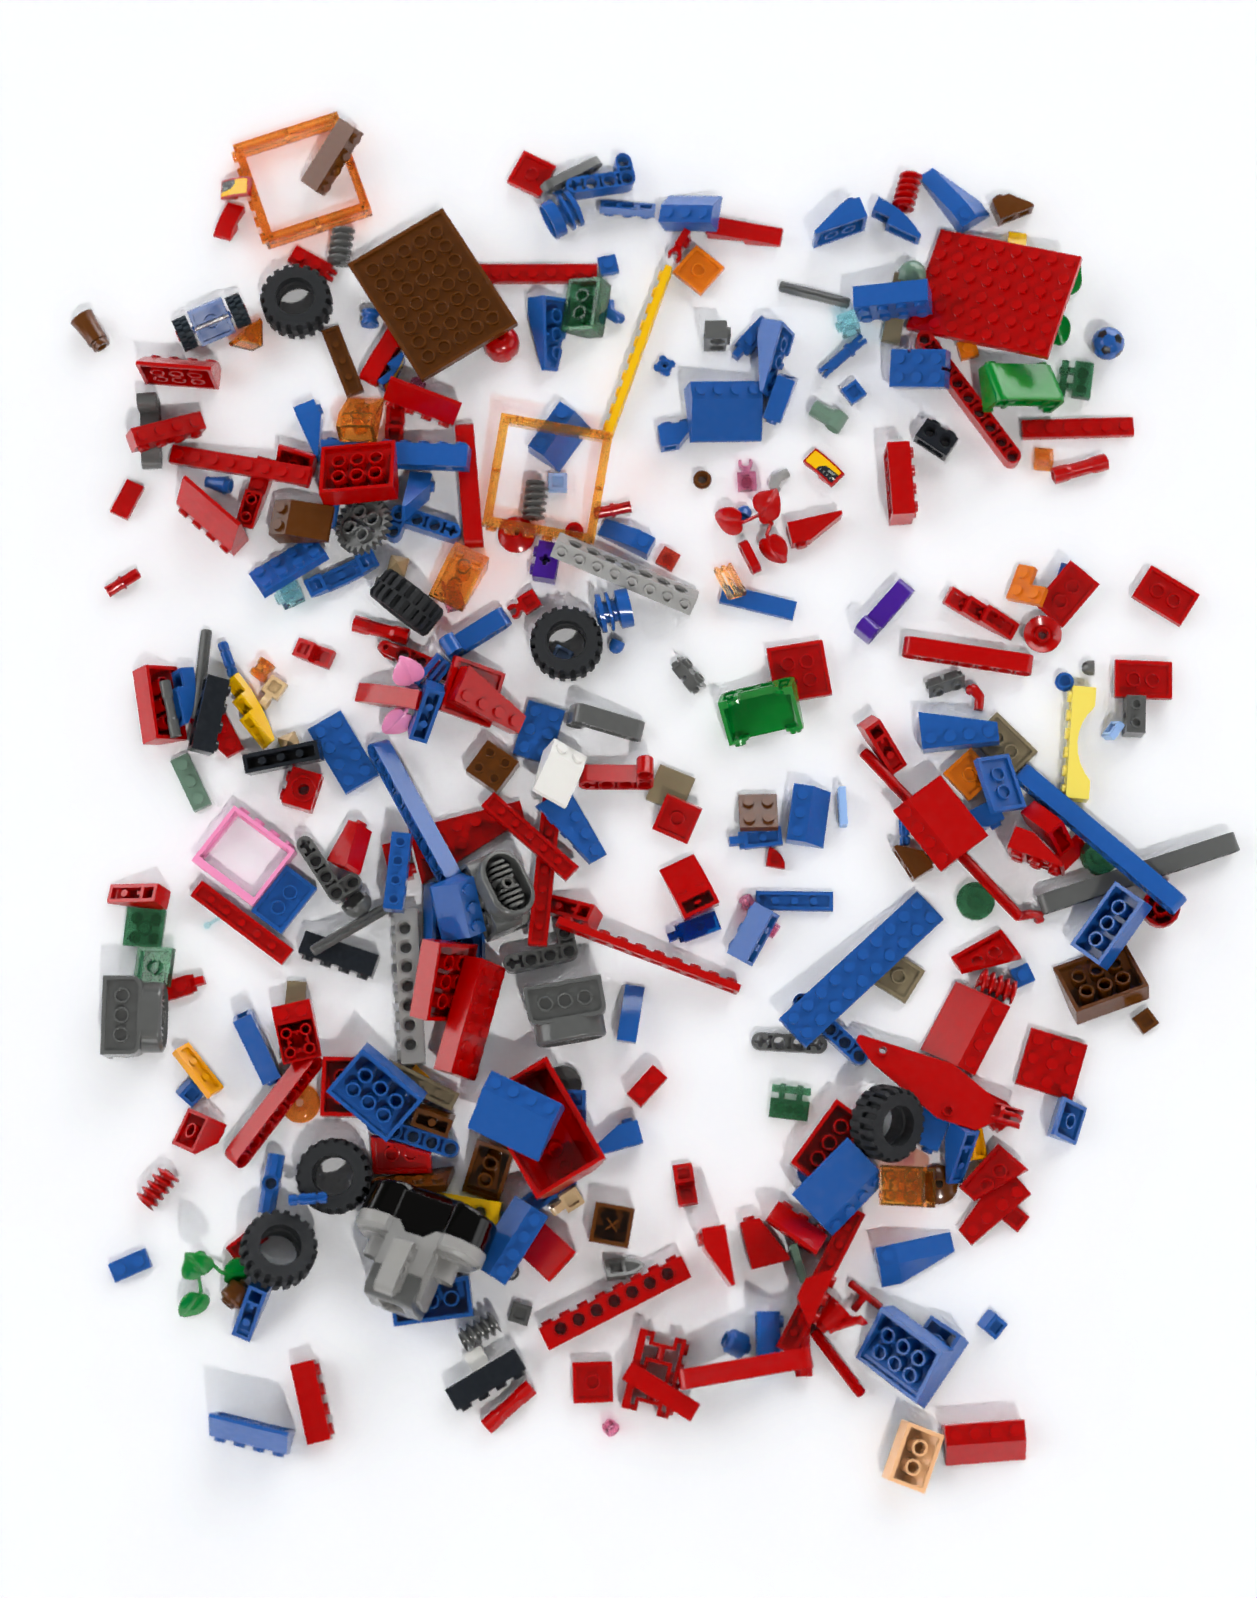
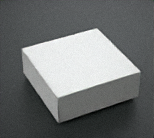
[463,1345,490,1373]

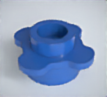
[654,355,675,377]

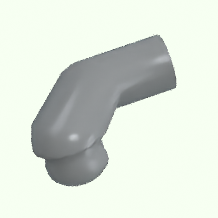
[768,468,790,492]

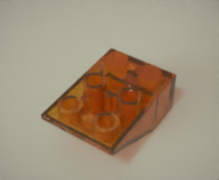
[879,1165,936,1208]

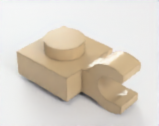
[259,675,288,711]
[548,1185,585,1216]

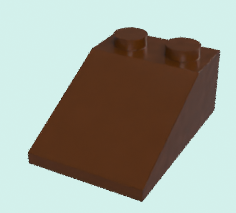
[268,499,335,544]
[461,1134,514,1202]

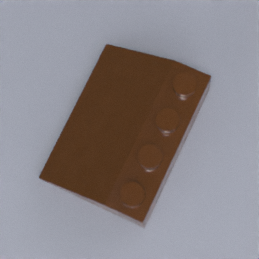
[1053,945,1149,1025]

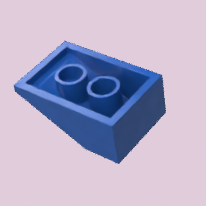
[812,196,868,248]

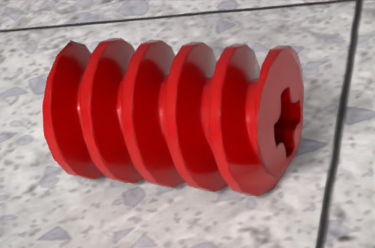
[892,171,923,213]
[974,968,1018,1005]
[136,1168,180,1211]

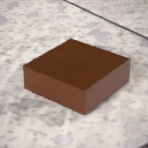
[1131,1007,1159,1035]

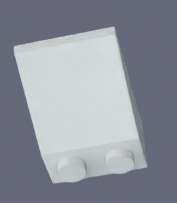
[532,738,587,809]

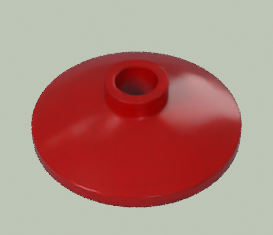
[498,516,535,553]
[1024,615,1062,653]

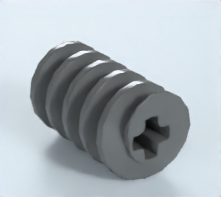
[327,226,355,268]
[522,479,549,521]
[458,1311,502,1351]

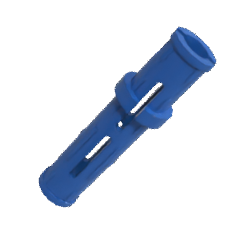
[818,334,867,379]

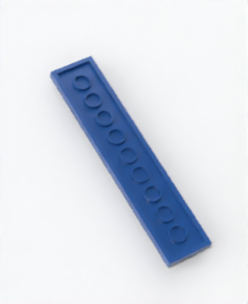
[778,892,944,1048]

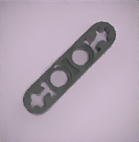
[540,156,603,195]
[751,1032,828,1054]

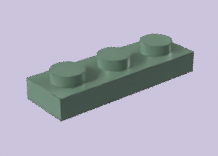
[170,753,212,813]

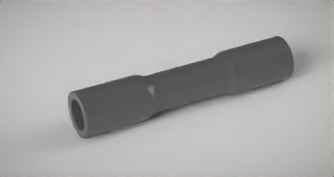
[159,680,182,738]

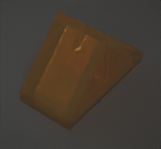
[228,318,263,351]

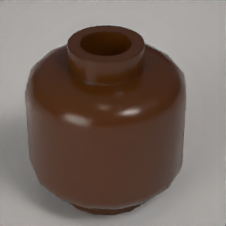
[221,1279,249,1310]

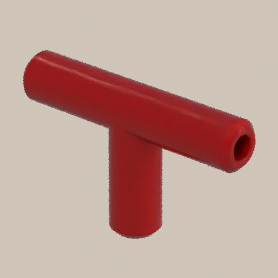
[848,1280,883,1313]

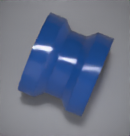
[360,308,379,329]

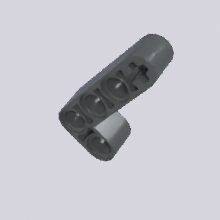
[136,392,163,470]
[566,703,645,742]
[296,836,363,904]
[503,928,578,974]

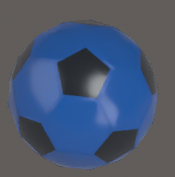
[1091,327,1125,360]

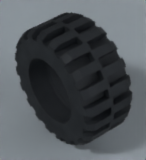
[260,264,333,339]
[370,569,443,636]
[530,606,603,682]
[850,1084,925,1163]
[295,1138,373,1215]
[239,1209,318,1291]

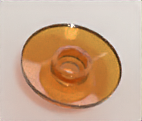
[285,1085,320,1123]

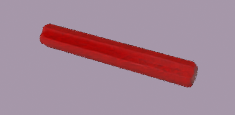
[810,1329,866,1398]

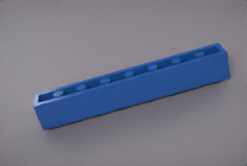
[319,437,472,472]

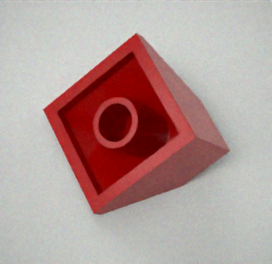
[172,1108,227,1154]

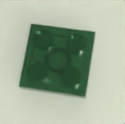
[123,907,167,949]
[134,947,176,987]

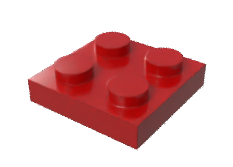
[507,150,557,199]
[652,793,703,844]
[572,1361,613,1404]

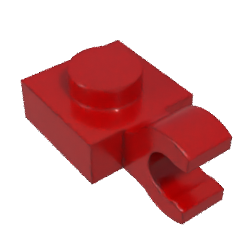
[668,228,692,264]

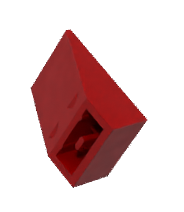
[1007,826,1065,877]
[659,854,720,922]
[271,999,322,1065]

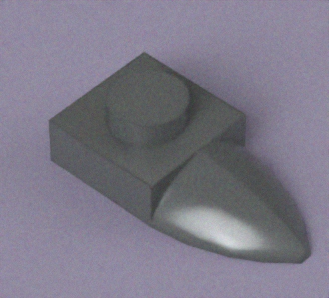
[604,1258,645,1281]

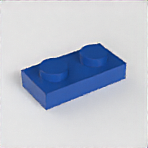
[108,1248,153,1283]

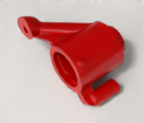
[814,1292,869,1334]

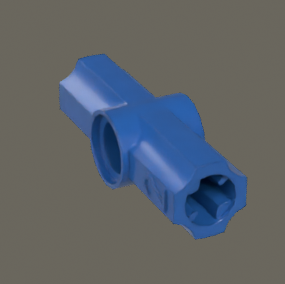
[258,1153,285,1214]

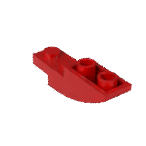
[236,456,276,530]

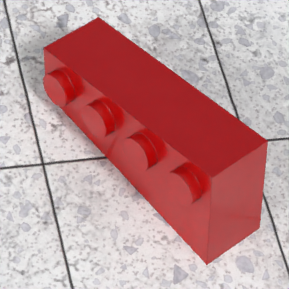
[446,665,526,734]

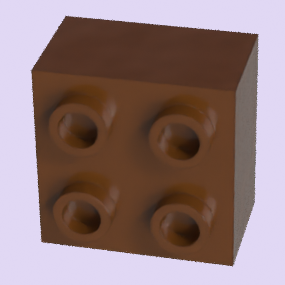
[465,740,520,795]
[589,1201,635,1249]

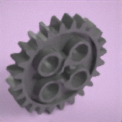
[335,501,393,556]

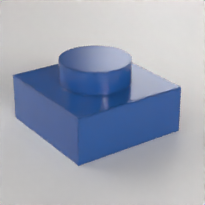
[597,254,619,277]
[840,379,867,406]
[1009,963,1035,988]

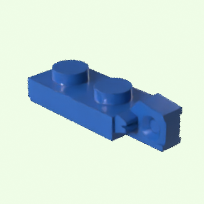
[732,315,764,361]
[728,826,783,850]

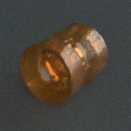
[249,657,276,683]

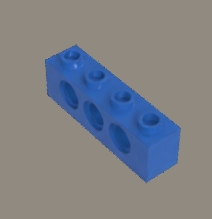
[383,831,413,914]

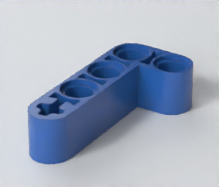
[564,153,635,200]
[385,505,462,544]
[438,607,512,662]

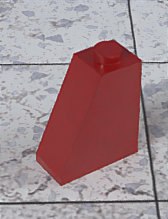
[1020,800,1074,857]
[327,820,372,875]
[739,1215,790,1270]

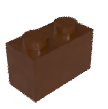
[410,1102,456,1138]

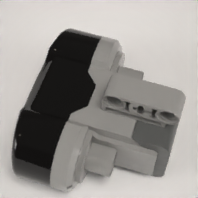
[355,1179,497,1321]

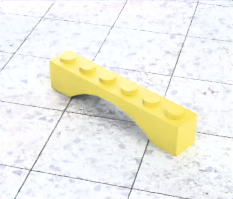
[1060,685,1096,803]

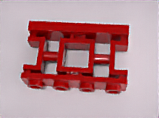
[621,1328,690,1419]

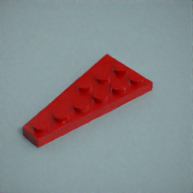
[408,801,525,885]

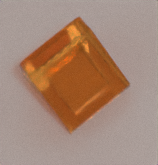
[1033,448,1054,471]

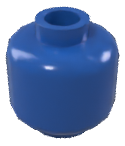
[721,1329,752,1359]

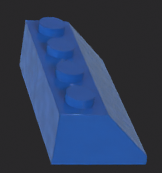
[480,1196,549,1285]
[886,1315,969,1409]

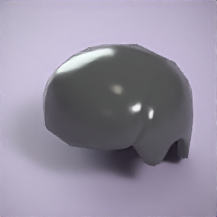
[341,891,372,918]

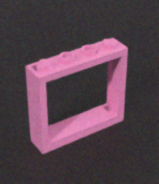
[192,805,297,907]

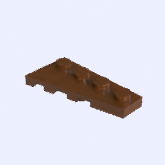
[369,1166,455,1195]

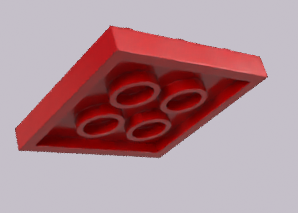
[766,640,832,701]
[439,656,506,728]
[1015,1027,1088,1100]

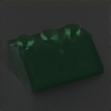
[561,277,611,338]

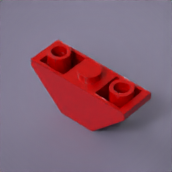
[797,1269,837,1328]

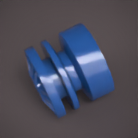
[539,190,585,240]
[594,588,635,633]

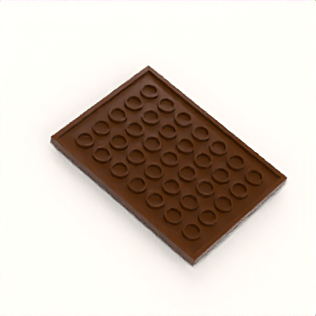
[348,208,518,383]

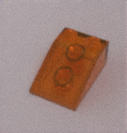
[336,398,384,442]
[429,542,489,612]

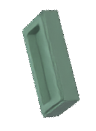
[789,1243,807,1284]

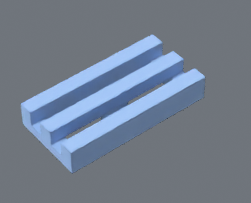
[837,786,848,828]

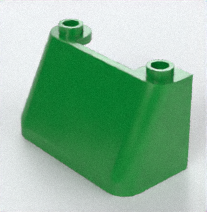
[978,361,1064,413]
[718,677,804,747]

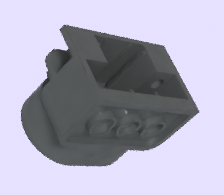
[460,850,535,943]
[523,974,606,1048]
[100,975,169,1059]

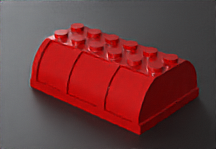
[507,1056,606,1200]

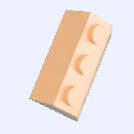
[881,1419,945,1494]

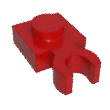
[507,588,543,620]

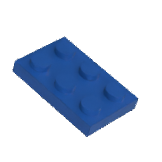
[513,700,566,763]
[973,754,1027,814]
[251,865,318,935]

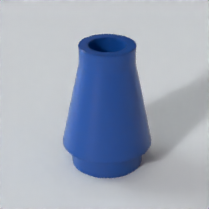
[204,476,234,495]

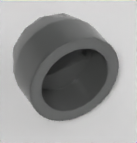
[1081,660,1095,676]

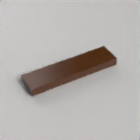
[321,325,364,399]

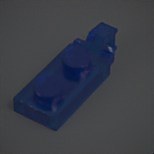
[667,911,721,943]

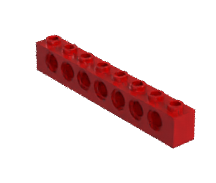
[539,1254,691,1350]

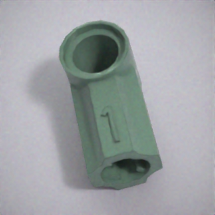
[809,400,849,434]

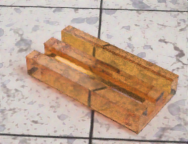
[714,563,747,600]

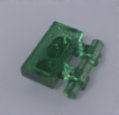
[1058,360,1094,401]
[768,1083,811,1122]

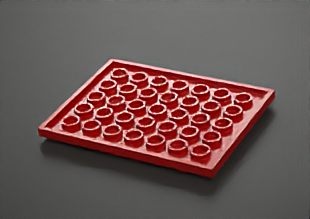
[906,229,1083,360]

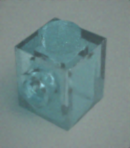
[834,309,861,339]
[274,580,306,610]

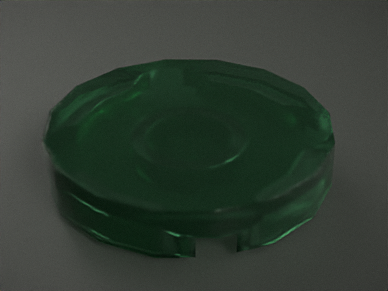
[1080,842,1115,875]
[956,882,995,921]

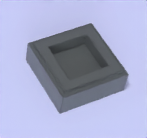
[508,1301,533,1326]

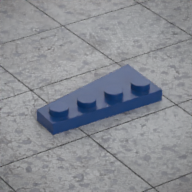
[535,795,607,865]

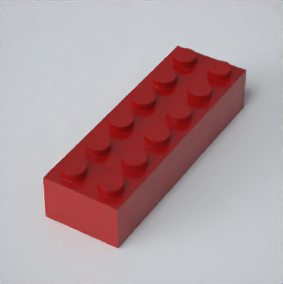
[433,955,506,1081]

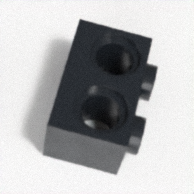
[913,418,959,461]

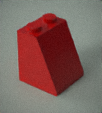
[523,1223,576,1282]

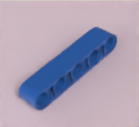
[792,993,868,1066]
[367,1124,460,1158]

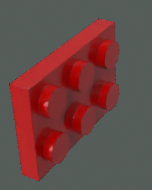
[1036,560,1100,628]
[1131,565,1200,627]
[1114,659,1172,700]

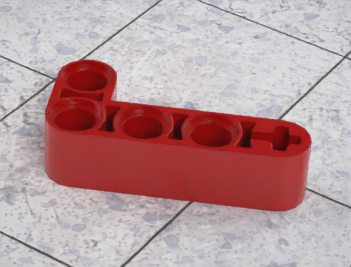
[579,755,654,790]

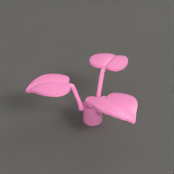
[382,655,445,734]

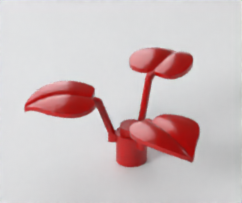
[715,488,788,563]

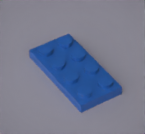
[248,543,329,598]
[307,710,379,795]

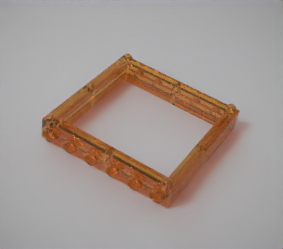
[231,111,373,250]
[482,413,613,546]

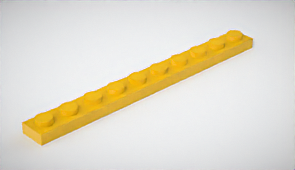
[603,264,672,439]

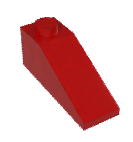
[786,510,843,550]
[856,715,907,775]
[107,883,171,910]
[550,895,603,930]

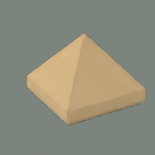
[387,554,409,577]
[277,731,300,747]

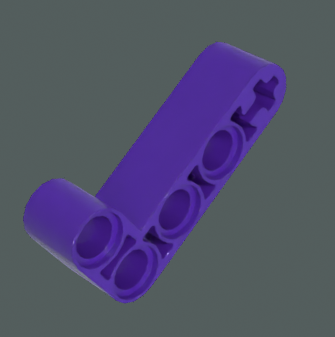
[853,578,915,645]

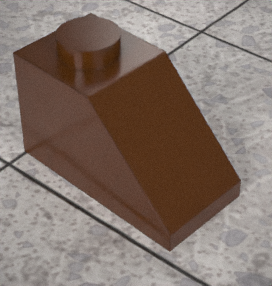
[989,193,1034,226]
[892,845,934,882]

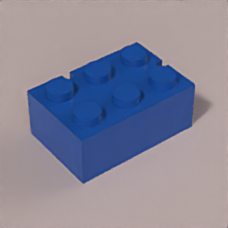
[889,349,951,389]

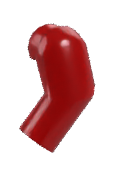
[965,684,984,711]
[1018,909,1045,924]

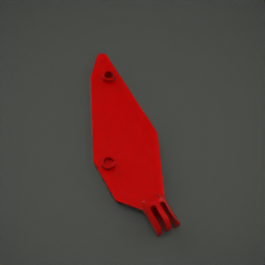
[856,1035,1024,1131]

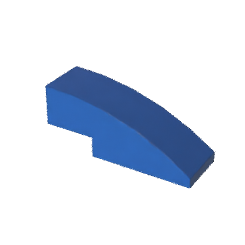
[871,197,921,245]
[171,667,196,727]
[617,984,645,1044]

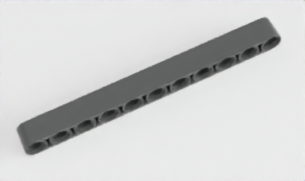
[1036,832,1240,915]

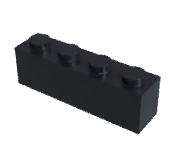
[187,674,231,756]
[242,740,324,776]
[298,931,381,981]
[445,1348,527,1412]

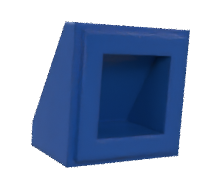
[176,1078,204,1107]
[977,1309,1008,1340]

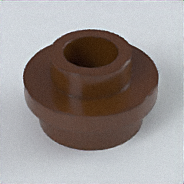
[693,470,712,489]

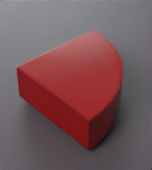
[765,847,785,870]

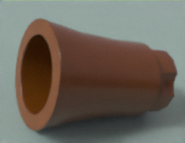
[70,309,110,352]

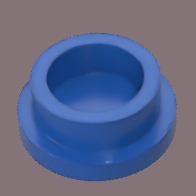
[1055,672,1074,692]

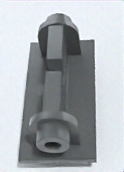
[671,657,706,694]
[925,670,965,698]

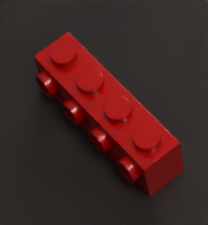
[125,411,206,453]

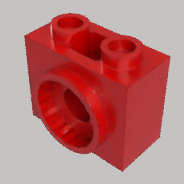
[280,766,324,814]

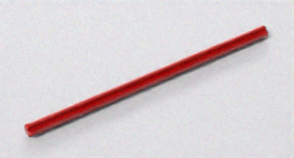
[860,748,1024,921]

